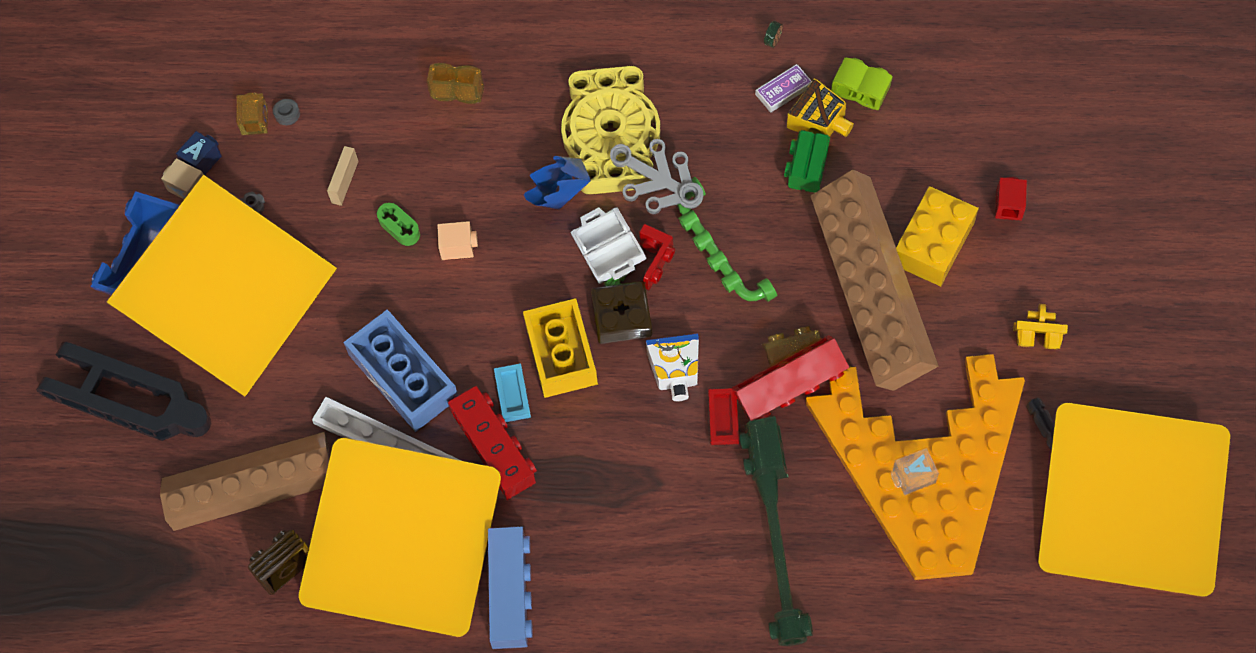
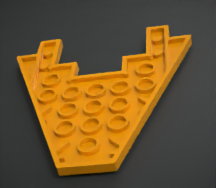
[806,354,1025,580]

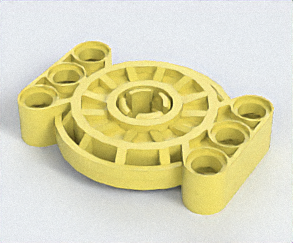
[561,66,660,194]

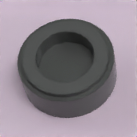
[273,99,300,125]

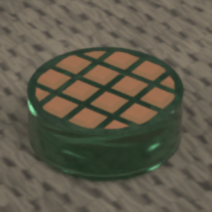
[764,21,783,48]

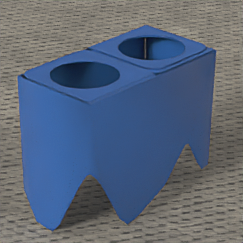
[524,156,591,210]

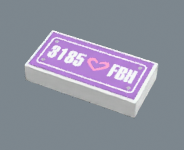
[755,64,812,113]

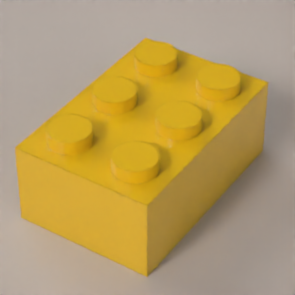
[896,186,979,287]
[523,299,598,398]

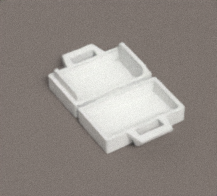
[571,208,646,284]

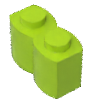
[831,58,893,110]

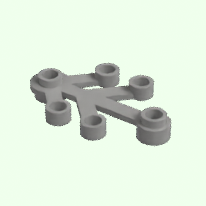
[610,139,703,214]

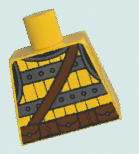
[787,78,854,137]

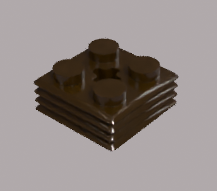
[591,281,652,344]
[248,530,309,595]

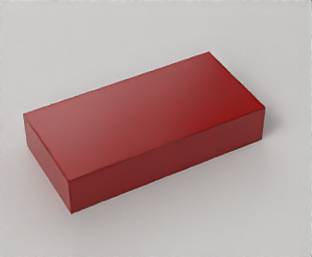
[708,388,739,445]

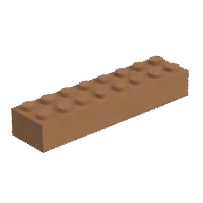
[811,170,939,391]

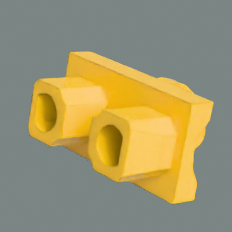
[1013,304,1068,350]

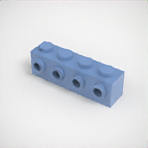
[488,527,533,649]

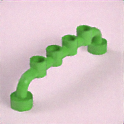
[678,177,777,302]

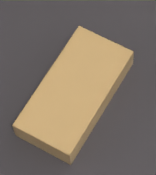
[327,146,358,206]

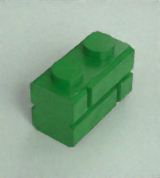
[784,130,830,193]

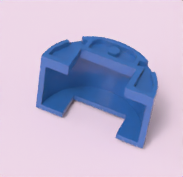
[91,191,180,295]

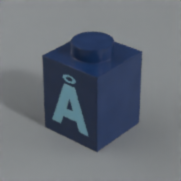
[176,131,222,175]

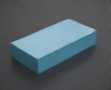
[494,363,531,422]

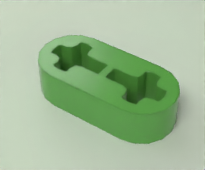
[377,203,420,246]

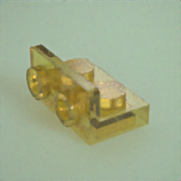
[762,326,821,366]

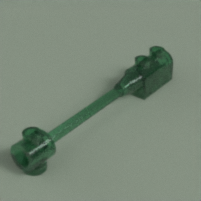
[739,416,813,646]

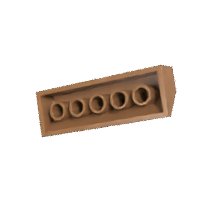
[160,432,331,531]

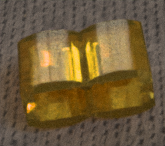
[427,63,484,104]

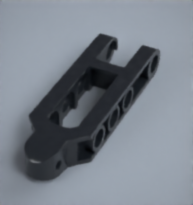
[36,342,211,441]

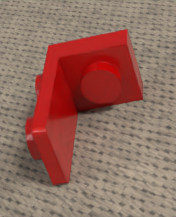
[639,224,675,291]

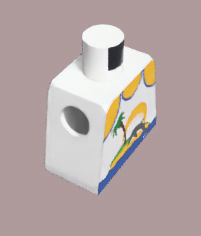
[646,334,699,401]

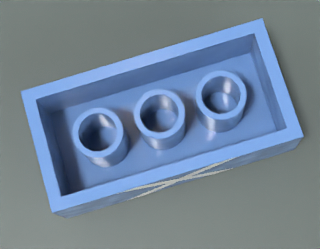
[344,310,458,432]

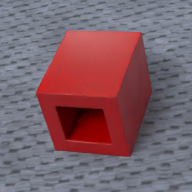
[995,177,1027,221]

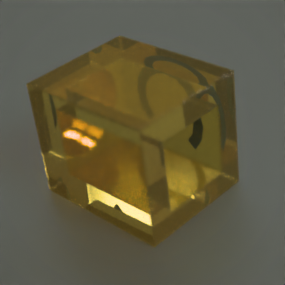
[236,93,268,135]

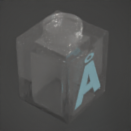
[891,448,939,495]

